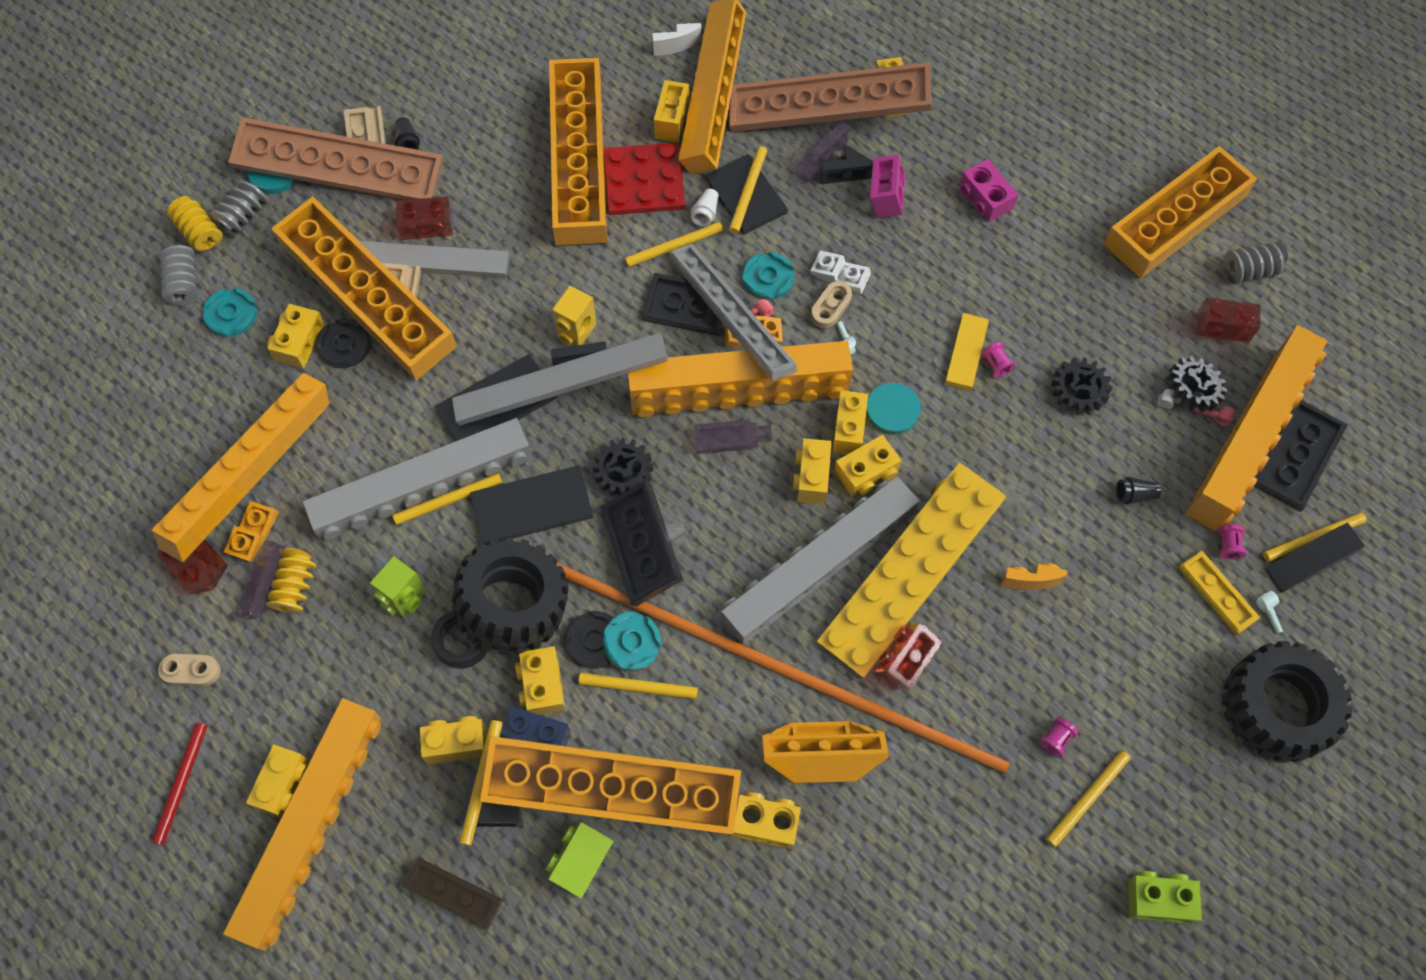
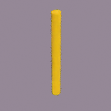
[729,146,767,234]
[624,222,723,268]
[392,473,502,525]
[1262,512,1367,563]
[579,673,698,699]
[459,720,503,846]
[1045,751,1131,848]

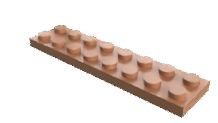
[730,62,932,132]
[228,117,443,205]

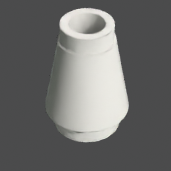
[691,189,718,227]

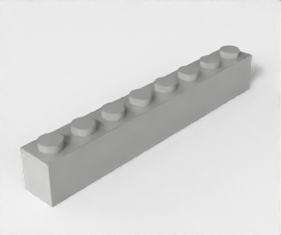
[303,418,532,540]
[721,477,920,645]

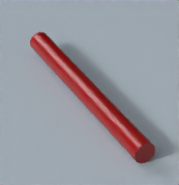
[151,723,208,846]

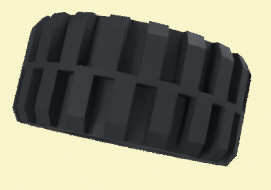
[451,538,569,655]
[1222,641,1352,763]

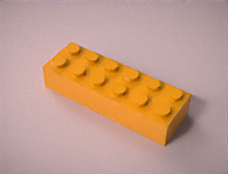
[1103,146,1257,279]

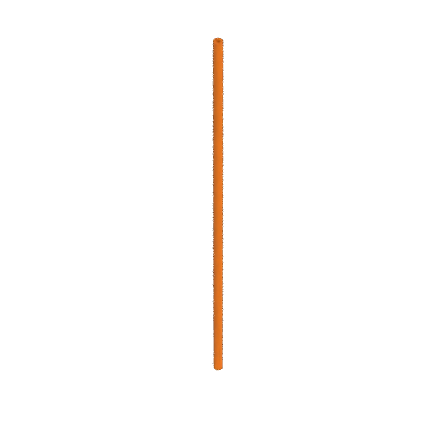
[556,563,1010,774]

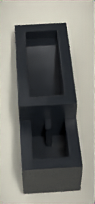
[1265,522,1365,593]

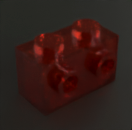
[396,196,453,240]
[1196,297,1260,343]
[157,539,228,595]
[875,623,943,690]

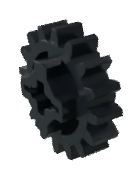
[1166,356,1227,413]
[1050,357,1113,415]
[592,438,653,497]

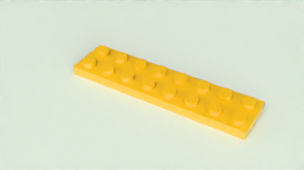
[817,462,1006,679]

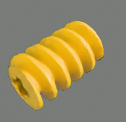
[167,196,223,252]
[265,548,317,613]

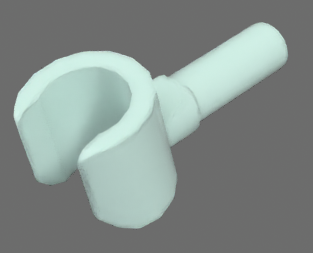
[836,321,856,355]
[1256,591,1283,634]

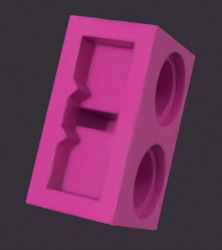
[870,155,905,218]
[959,159,1018,222]

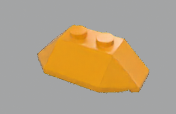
[762,721,889,783]

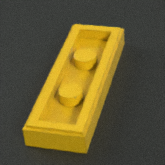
[945,313,989,391]
[1178,550,1260,635]

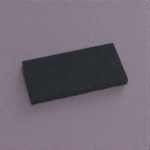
[435,354,558,441]
[1254,400,1348,512]
[470,465,594,546]
[601,480,683,607]

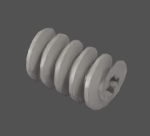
[210,181,269,238]
[1225,241,1288,283]
[160,245,197,306]

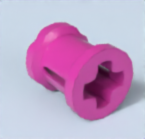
[981,342,1015,378]
[1218,524,1246,560]
[1039,717,1079,758]

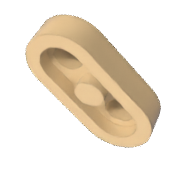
[811,281,852,329]
[158,654,221,686]

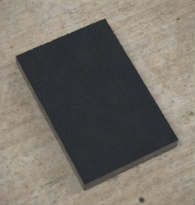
[705,154,788,235]
[642,273,723,336]

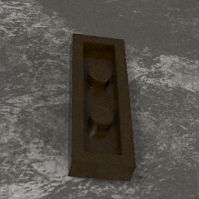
[403,858,503,930]

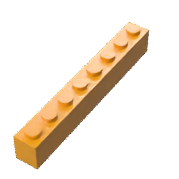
[679,0,746,174]
[151,373,329,562]
[223,698,381,952]

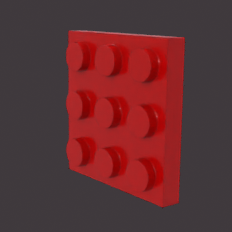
[604,142,686,216]

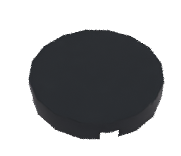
[316,319,371,369]
[564,611,613,669]

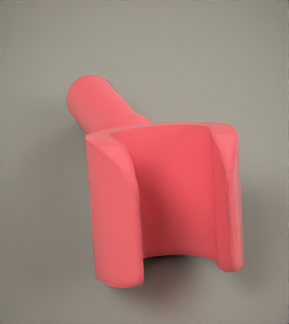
[750,299,774,317]
[1193,406,1236,427]

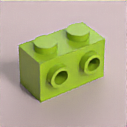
[370,556,427,618]
[545,822,614,899]
[1128,871,1202,924]

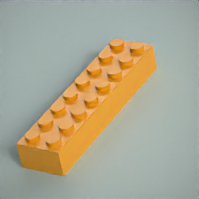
[549,58,607,245]
[271,196,457,381]
[1185,325,1328,532]
[628,341,853,417]
[480,736,741,834]

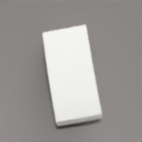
[653,23,701,56]
[810,251,871,294]

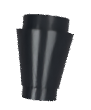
[395,117,420,150]
[1116,476,1161,504]

